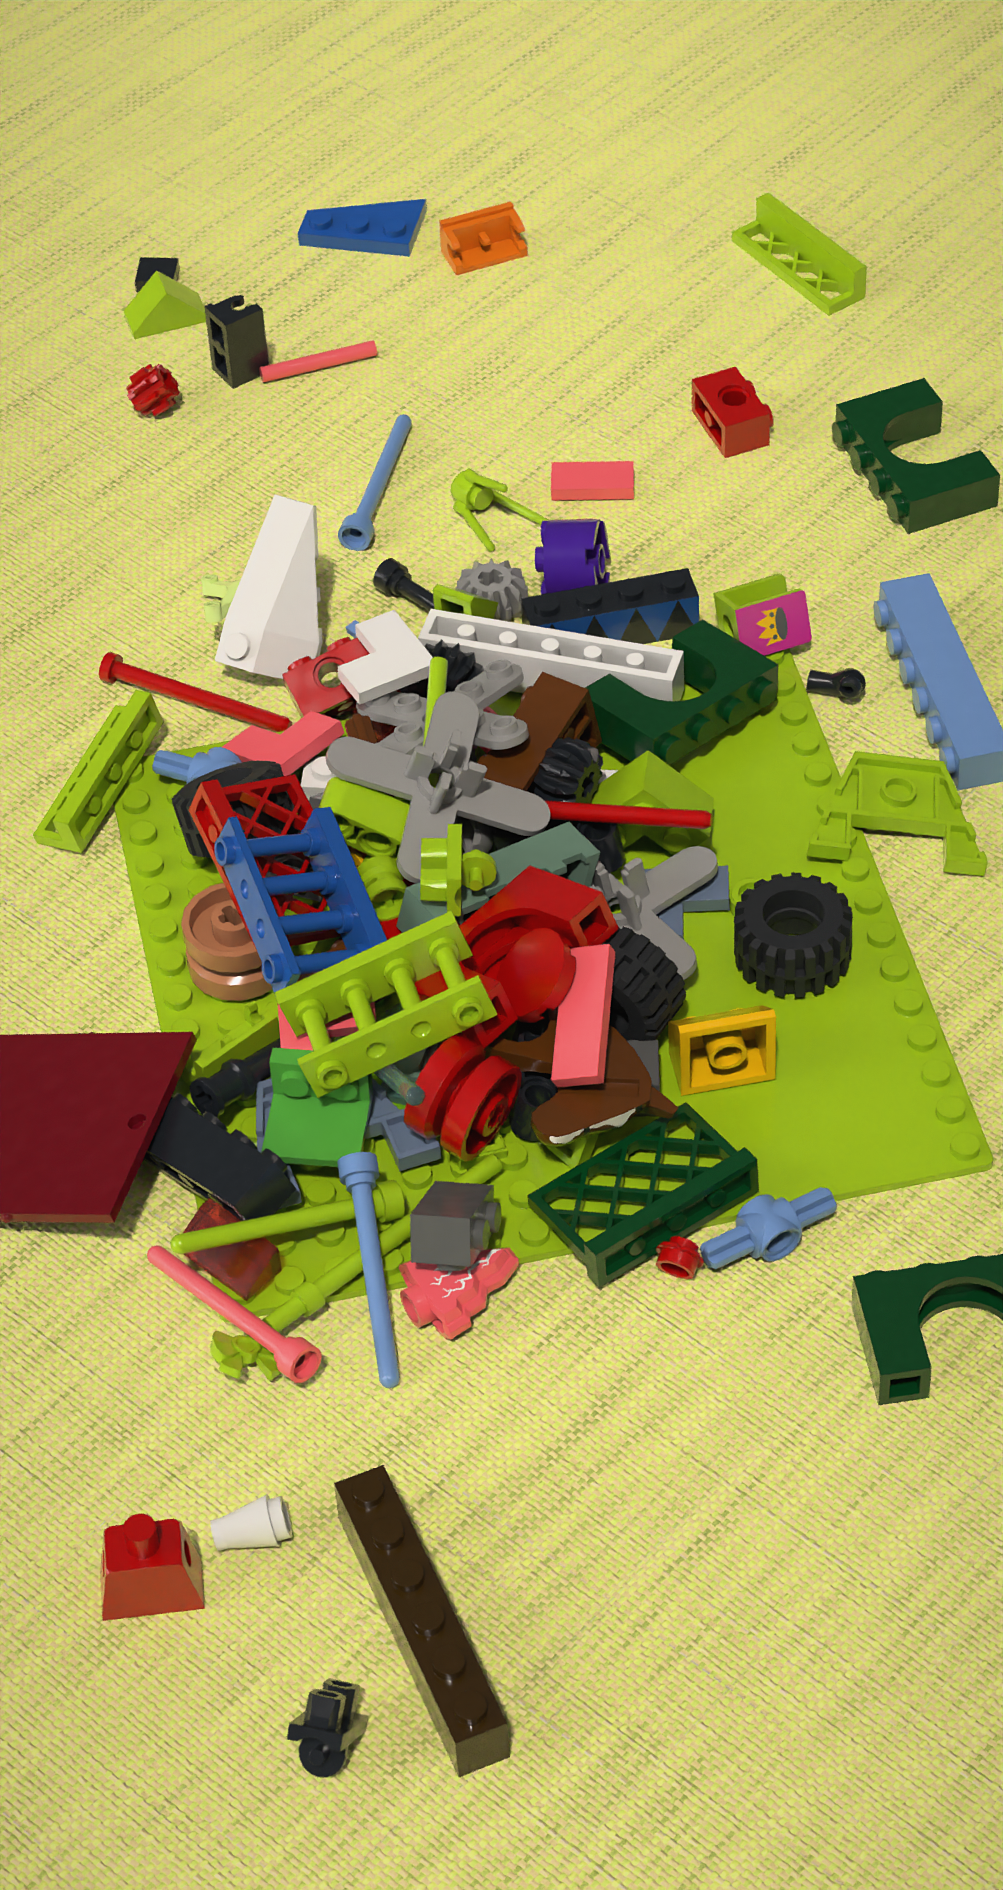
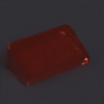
[183,1198,282,1301]

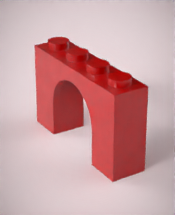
[414,865,619,1049]

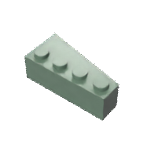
[396,822,600,933]

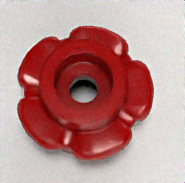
[656,1236,704,1279]

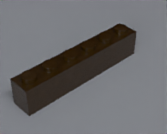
[334,1465,510,1777]

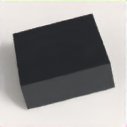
[135,257,180,292]

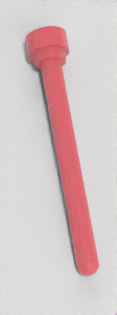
[147,1245,321,1383]

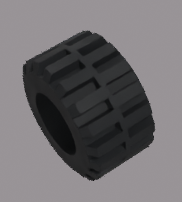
[172,760,294,857]
[734,872,853,998]
[601,926,686,1041]

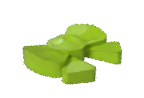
[210,1331,281,1380]

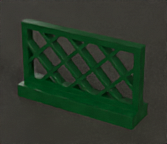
[527,1102,759,1288]

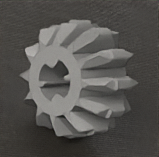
[456,558,528,622]

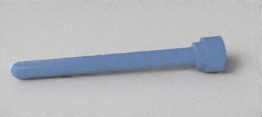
[338,414,412,551]
[337,1152,400,1388]

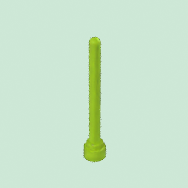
[170,1180,405,1254]

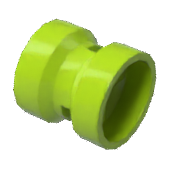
[357,855,407,921]

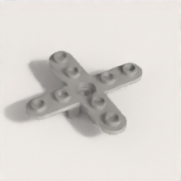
[356,660,529,763]
[326,692,550,884]
[590,846,718,980]

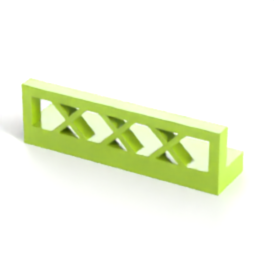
[732,192,867,316]
[33,690,164,853]

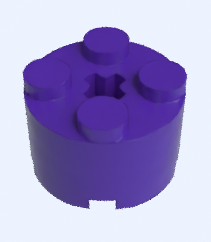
[535,518,610,594]

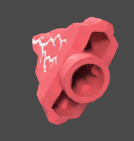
[399,1247,519,1340]

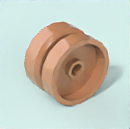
[181,883,285,1001]

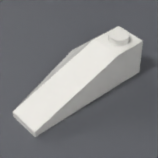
[215,495,323,679]

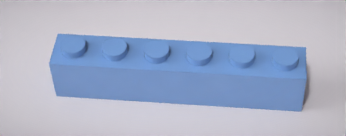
[873,573,1003,791]

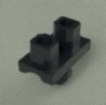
[287,1678,368,1777]

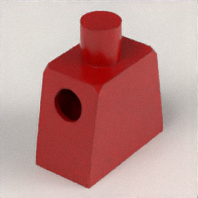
[100,1513,205,1621]

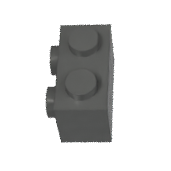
[410,1181,501,1271]

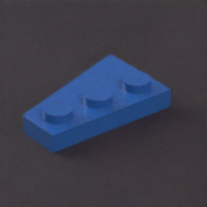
[298,199,427,257]

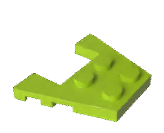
[807,751,988,876]

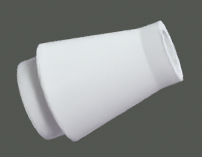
[210,1494,292,1551]

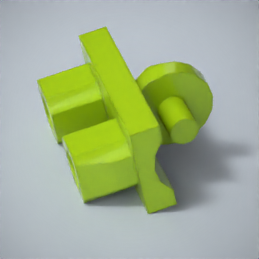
[420,824,497,916]

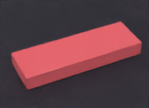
[551,944,615,1088]

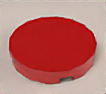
[496,928,576,1023]

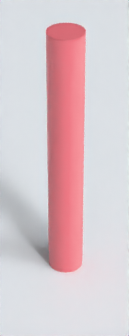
[259,340,377,383]

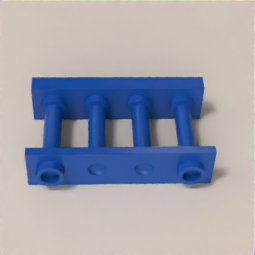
[214,807,387,994]

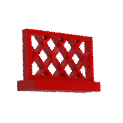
[189,774,341,950]

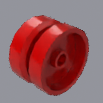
[404,1034,522,1162]

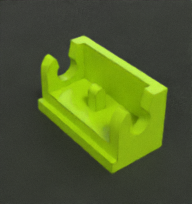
[180,1000,280,1086]

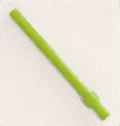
[262,1154,503,1332]

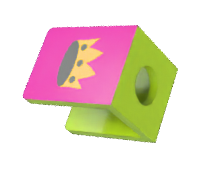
[713,573,812,656]

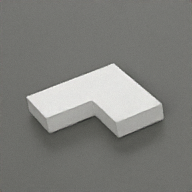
[338,610,433,705]

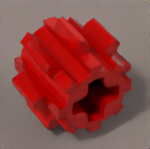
[126,364,180,416]

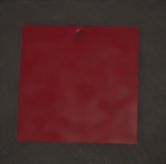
[0,1032,197,1223]

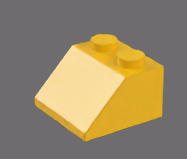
[668,1005,776,1096]

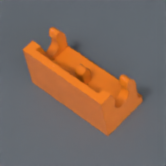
[439,201,528,275]

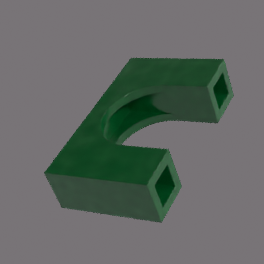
[832,378,1000,534]
[585,619,779,765]
[851,1254,1003,1406]

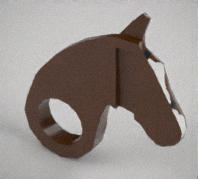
[484,1007,678,1147]

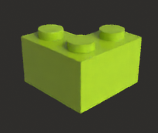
[591,750,714,855]

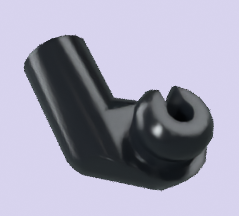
[806,668,866,699]

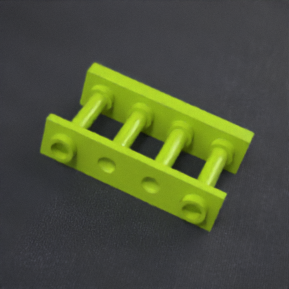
[274,910,498,1098]

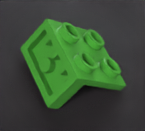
[261,1048,373,1167]

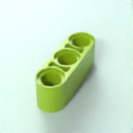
[318,777,410,861]

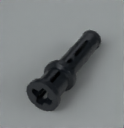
[190,1038,281,1117]

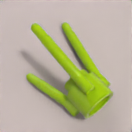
[450,468,549,552]

